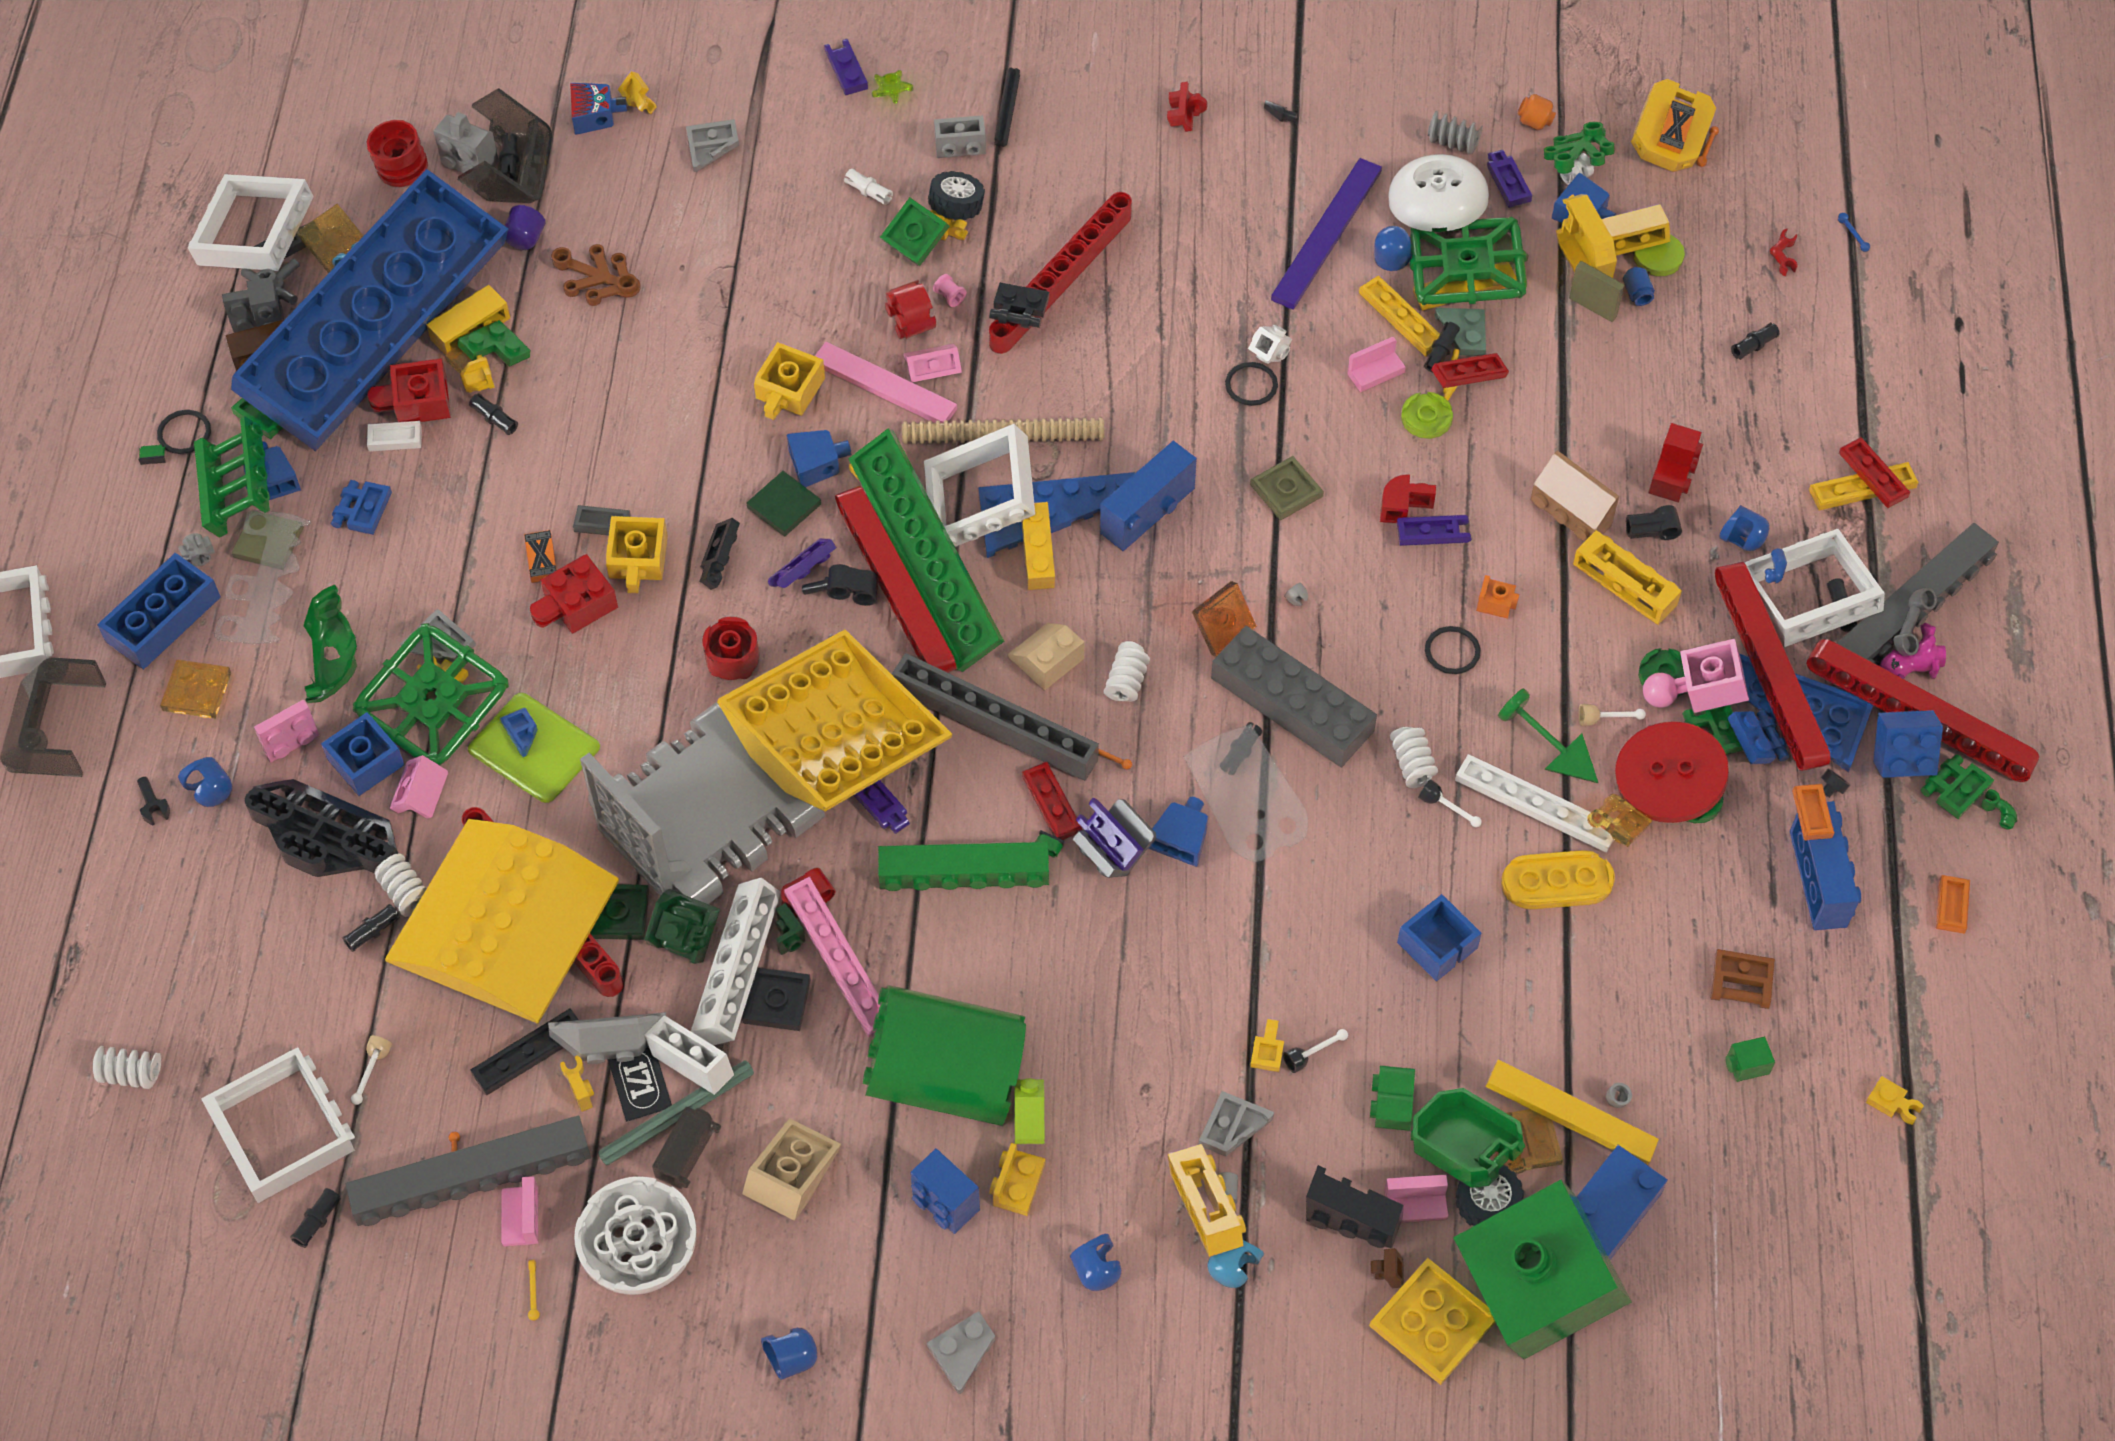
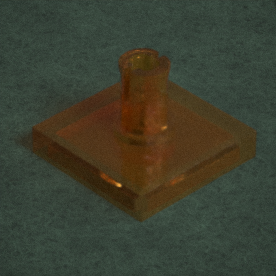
[1192,581,1257,657]

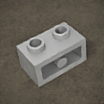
[934,115,986,158]

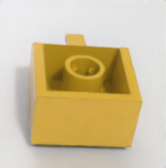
[754,342,825,420]
[606,516,668,593]

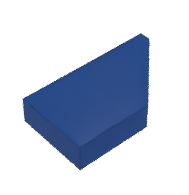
[500,708,538,757]

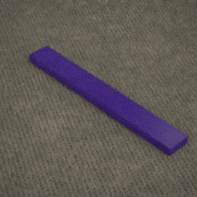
[1271,158,1382,310]

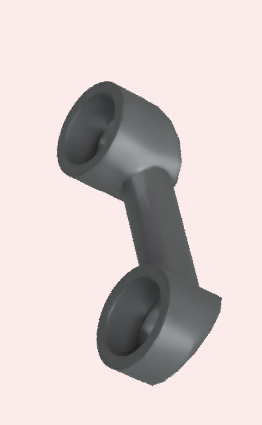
[1894,588,1937,656]

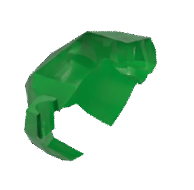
[303,584,357,703]

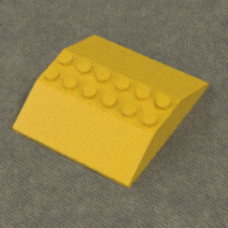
[717,629,952,812]
[385,819,619,1024]

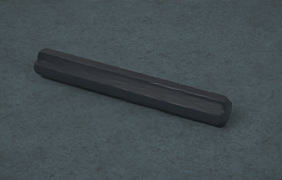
[994,67,1020,147]

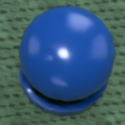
[1374,226,1412,271]
[1719,505,1770,551]
[178,757,232,807]
[1070,1233,1122,1291]
[761,1327,818,1380]

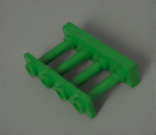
[194,416,270,538]

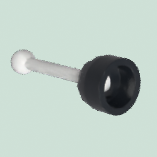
[1418,779,1482,827]
[1283,1029,1348,1073]

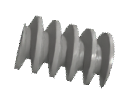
[1428,111,1483,154]

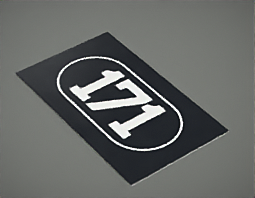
[608,1046,672,1122]

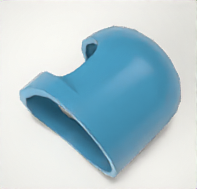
[1207,1240,1264,1288]

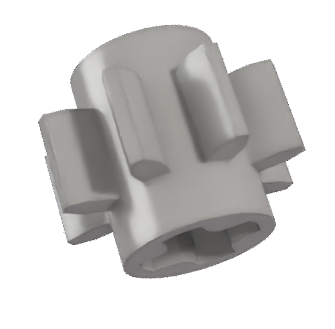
[178,533,215,566]

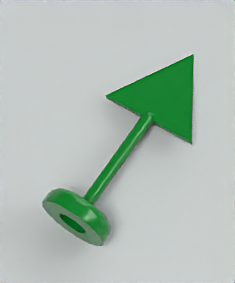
[1498,688,1598,783]

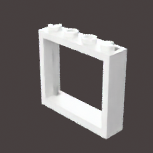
[188,174,314,271]
[924,424,1035,547]
[1744,529,1885,647]
[0,565,54,678]
[201,1047,355,1203]

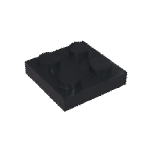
[742,967,811,1031]

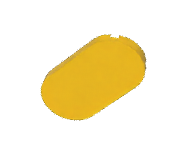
[1501,850,1615,909]

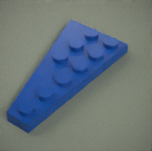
[978,472,1135,558]
[1739,654,1873,773]

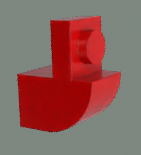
[1380,474,1436,523]

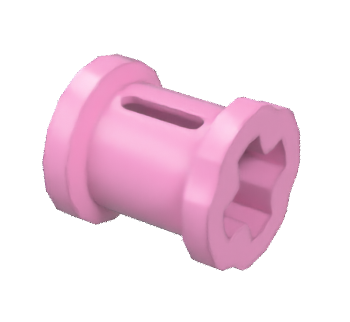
[933,274,967,307]

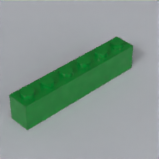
[878,842,1049,891]

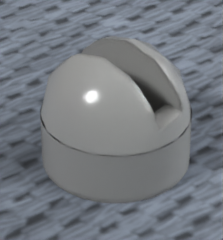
[1284,583,1308,606]
[1606,1083,1632,1108]

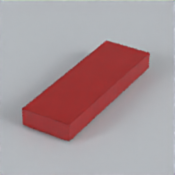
[1431,353,1509,388]
[1839,437,1911,508]
[1022,762,1082,840]

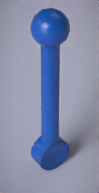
[1838,213,1870,252]

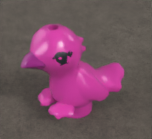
[1880,623,1946,679]

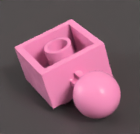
[1643,639,1749,713]

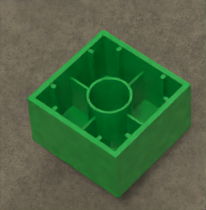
[1453,1180,1632,1359]

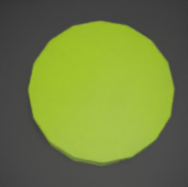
[1633,235,1685,276]
[1401,392,1453,439]

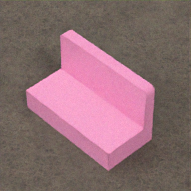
[1347,337,1405,392]
[904,344,962,382]
[390,755,448,819]
[1384,1175,1448,1223]
[501,1176,538,1246]

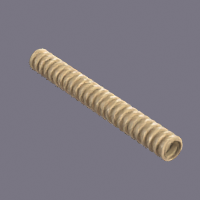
[902,417,1104,444]

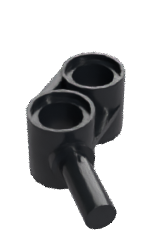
[802,564,878,606]

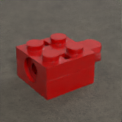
[367,358,451,422]
[530,554,618,634]

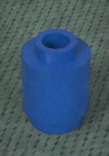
[1623,267,1655,306]

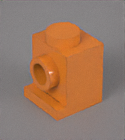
[1476,575,1520,619]

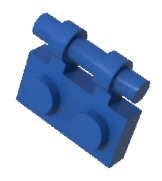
[331,480,392,535]
[1727,710,1790,764]

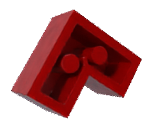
[1649,423,1704,503]

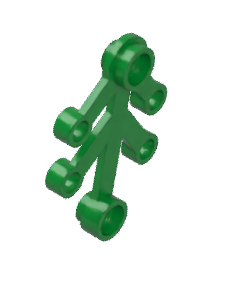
[1544,121,1615,174]

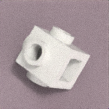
[1248,325,1292,364]

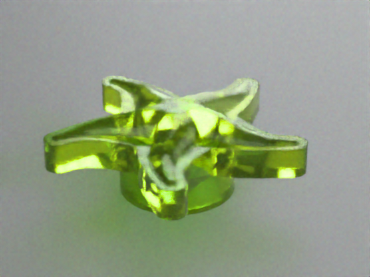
[872,70,914,104]

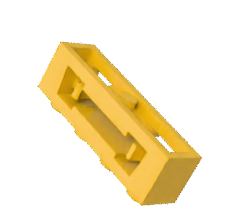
[1573,530,1682,625]
[1168,1144,1246,1257]

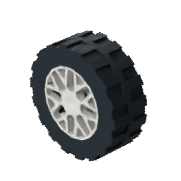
[928,171,985,220]
[1455,1165,1524,1226]

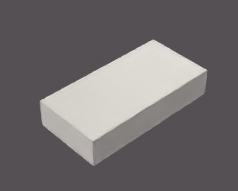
[367,421,422,452]

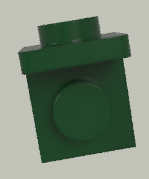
[775,903,805,955]

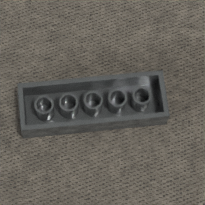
[1211,626,1377,768]

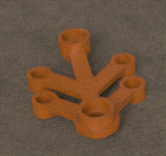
[551,244,641,306]

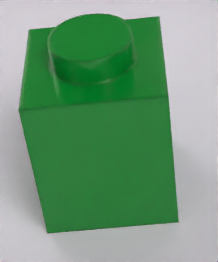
[1725,1036,1775,1082]

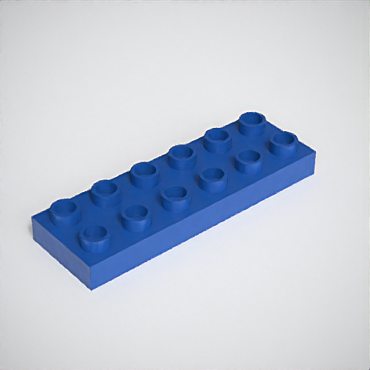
[231,169,508,452]

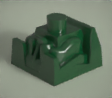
[644,889,720,964]

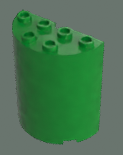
[862,985,1026,1126]

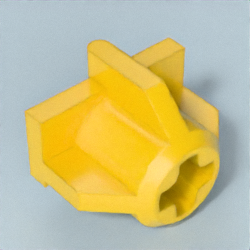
[460,355,495,393]

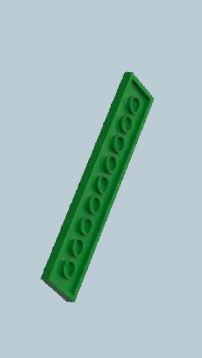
[849,428,1005,672]

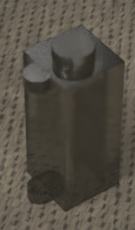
[652,1106,721,1189]

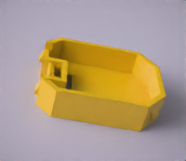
[1631,79,1716,172]
[1556,194,1617,278]

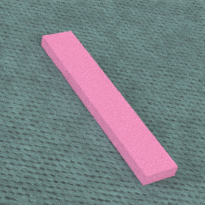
[815,342,957,423]
[784,877,880,1038]

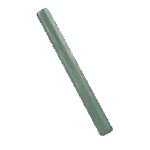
[598,1060,754,1166]

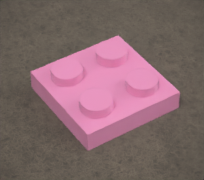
[254,700,320,762]

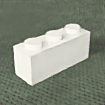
[644,1015,734,1095]

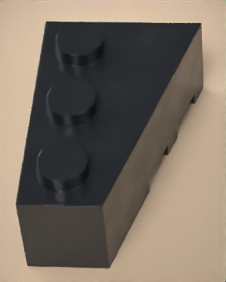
[1306,1165,1404,1248]

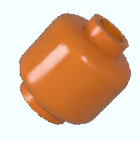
[1517,94,1556,130]

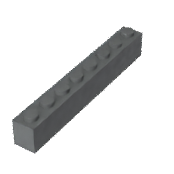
[1837,523,1999,664]
[892,653,1099,781]
[345,1115,591,1226]

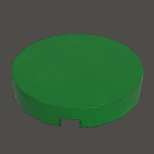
[1638,648,1686,697]

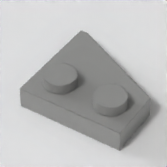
[686,119,739,172]
[400,609,476,662]

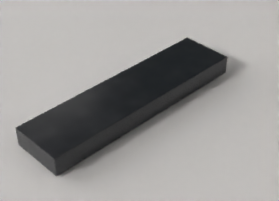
[470,1008,579,1095]

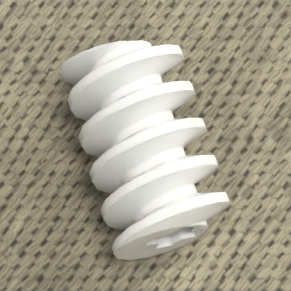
[1104,641,1150,702]
[1390,727,1438,789]
[374,853,427,917]
[93,1046,161,1089]

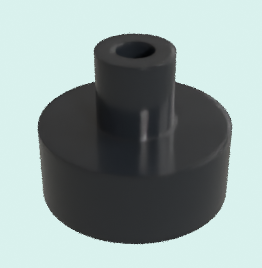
[1821,768,1850,798]

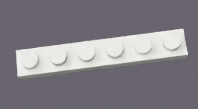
[1455,754,1620,853]

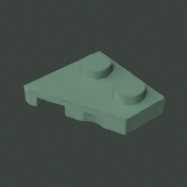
[1435,308,1486,356]

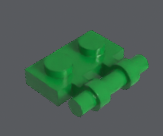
[1682,705,1744,755]
[1921,754,1994,819]

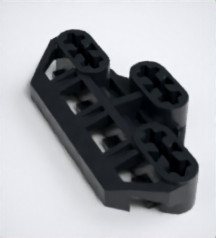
[245,779,398,877]

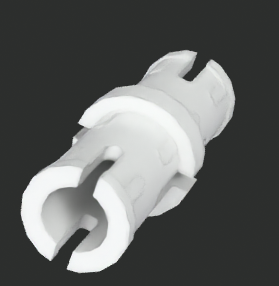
[844,168,893,205]

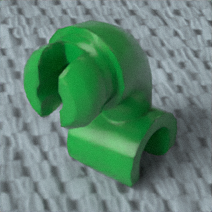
[1981,789,2017,830]

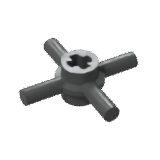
[241,258,300,308]

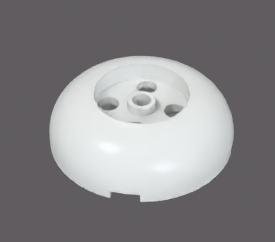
[1389,154,1489,232]
[574,1177,697,1295]

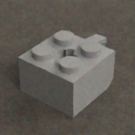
[434,112,499,181]

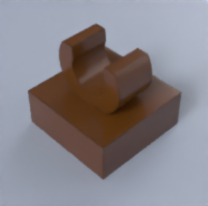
[1371,1248,1404,1289]

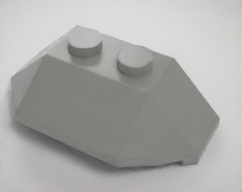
[548,1012,666,1064]

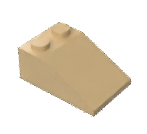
[742,1118,841,1221]

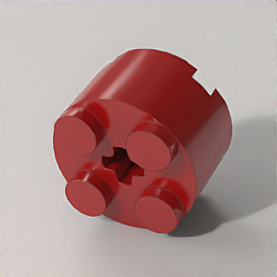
[885,280,936,339]
[702,617,760,680]

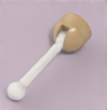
[1579,704,1646,726]
[351,1035,392,1105]

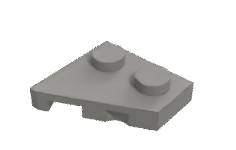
[1199,1091,1274,1156]
[927,1311,995,1394]

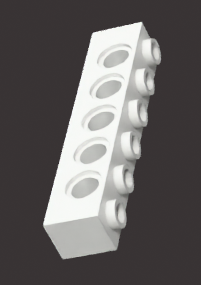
[691,878,781,1045]

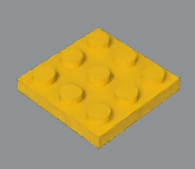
[1369,1258,1496,1385]

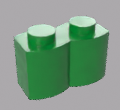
[1370,1066,1415,1131]

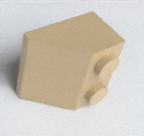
[1008,623,1084,691]

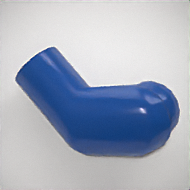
[1765,548,1787,584]

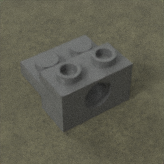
[222,277,284,333]

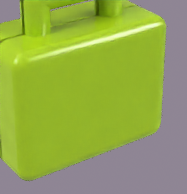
[468,693,600,803]

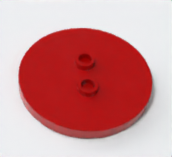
[1615,722,1729,823]

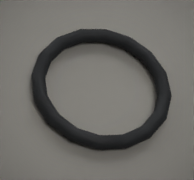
[1225,362,1278,406]
[157,409,211,454]
[1425,626,1481,674]

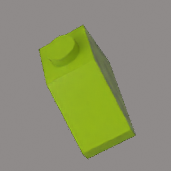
[1015,1078,1045,1144]

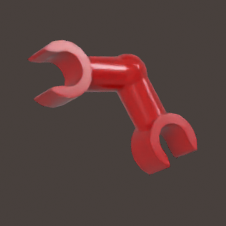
[1770,228,1798,276]

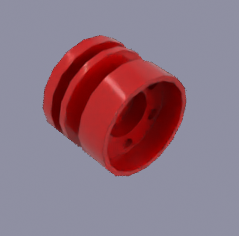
[366,120,428,187]

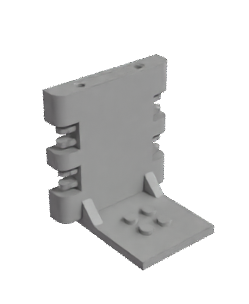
[580,702,825,904]

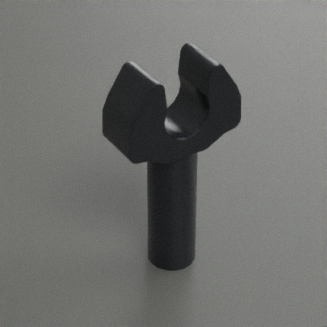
[137,777,170,826]

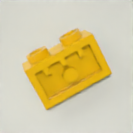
[989,1142,1046,1216]

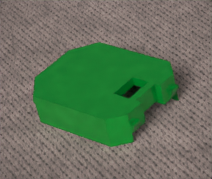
[1411,1088,1525,1188]

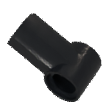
[1626,505,1682,540]

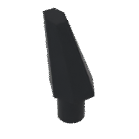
[1264,100,1297,123]

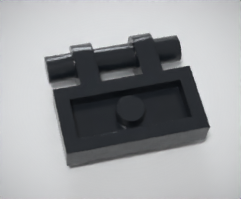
[989,282,1049,329]

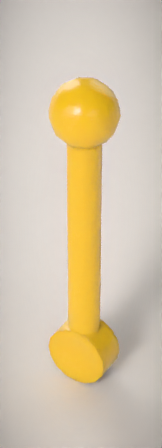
[528,1259,540,1321]

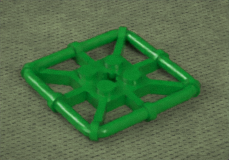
[1410,217,1527,305]
[353,623,509,766]

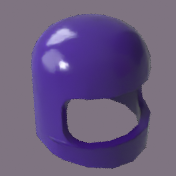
[504,205,546,250]

